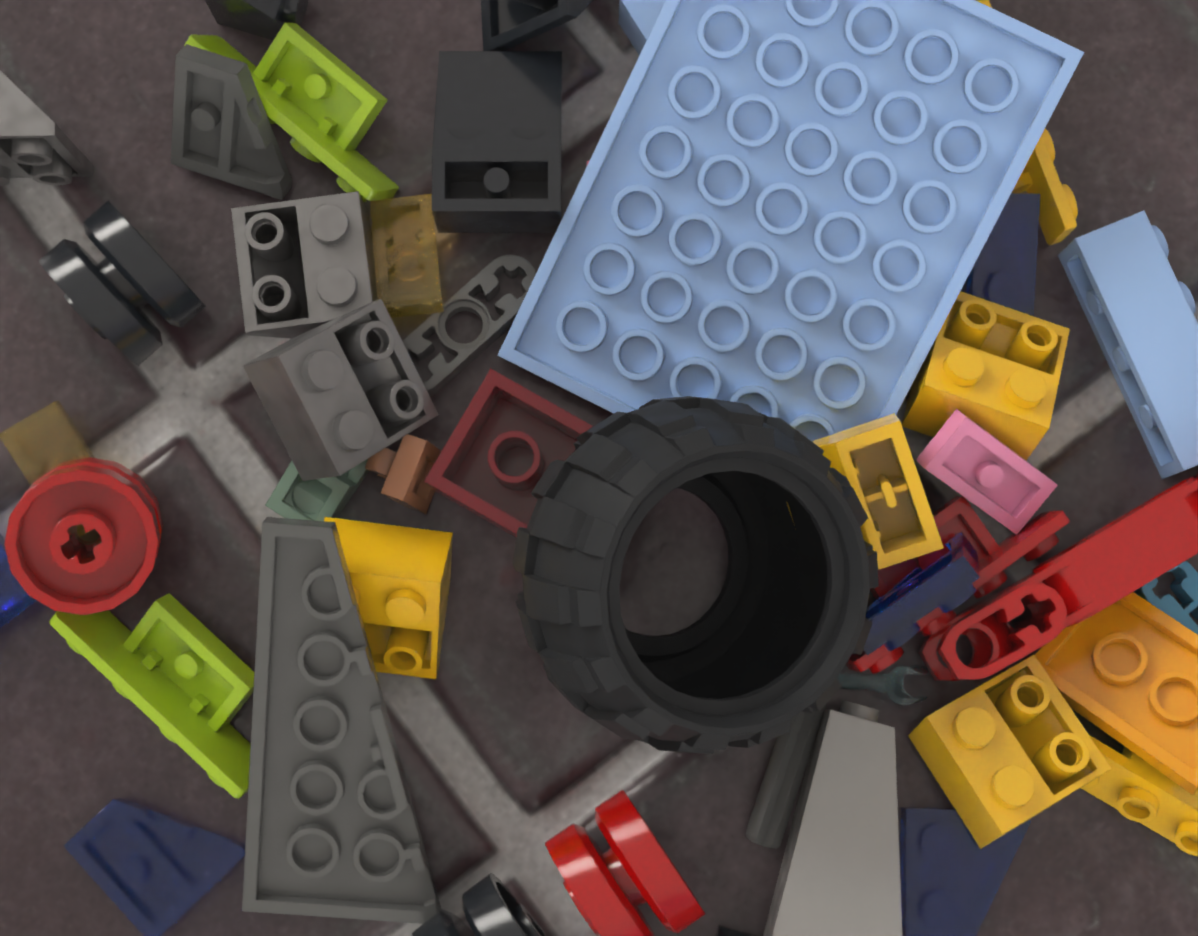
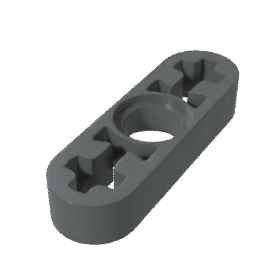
[403,255,536,397]

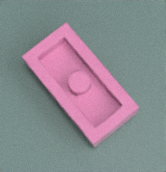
[916,409,1058,535]

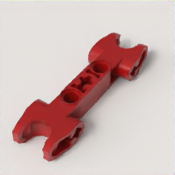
[918,473,1198,681]

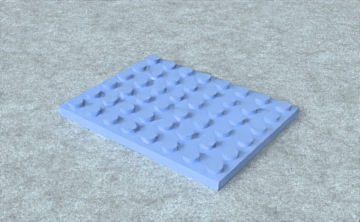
[497,0,1084,441]

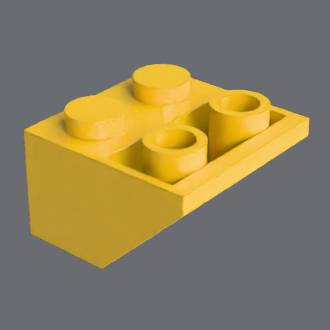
[901,291,1070,461]
[786,413,944,570]
[324,517,453,679]
[908,655,1112,849]

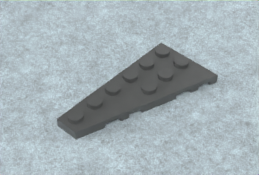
[242,517,442,924]

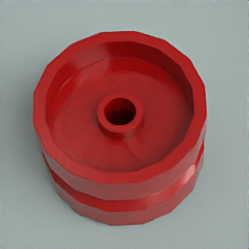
[4,457,163,615]
[545,789,706,936]

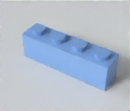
[1058,210,1198,479]

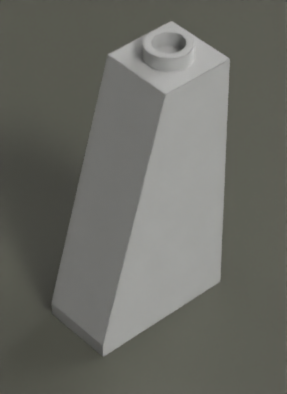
[763,700,903,936]

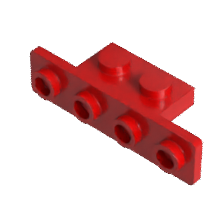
[846,496,1070,674]

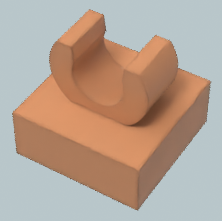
[365,434,441,514]

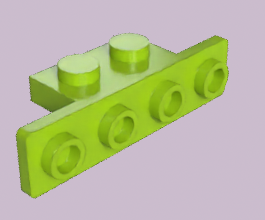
[184,22,399,202]
[49,593,254,799]

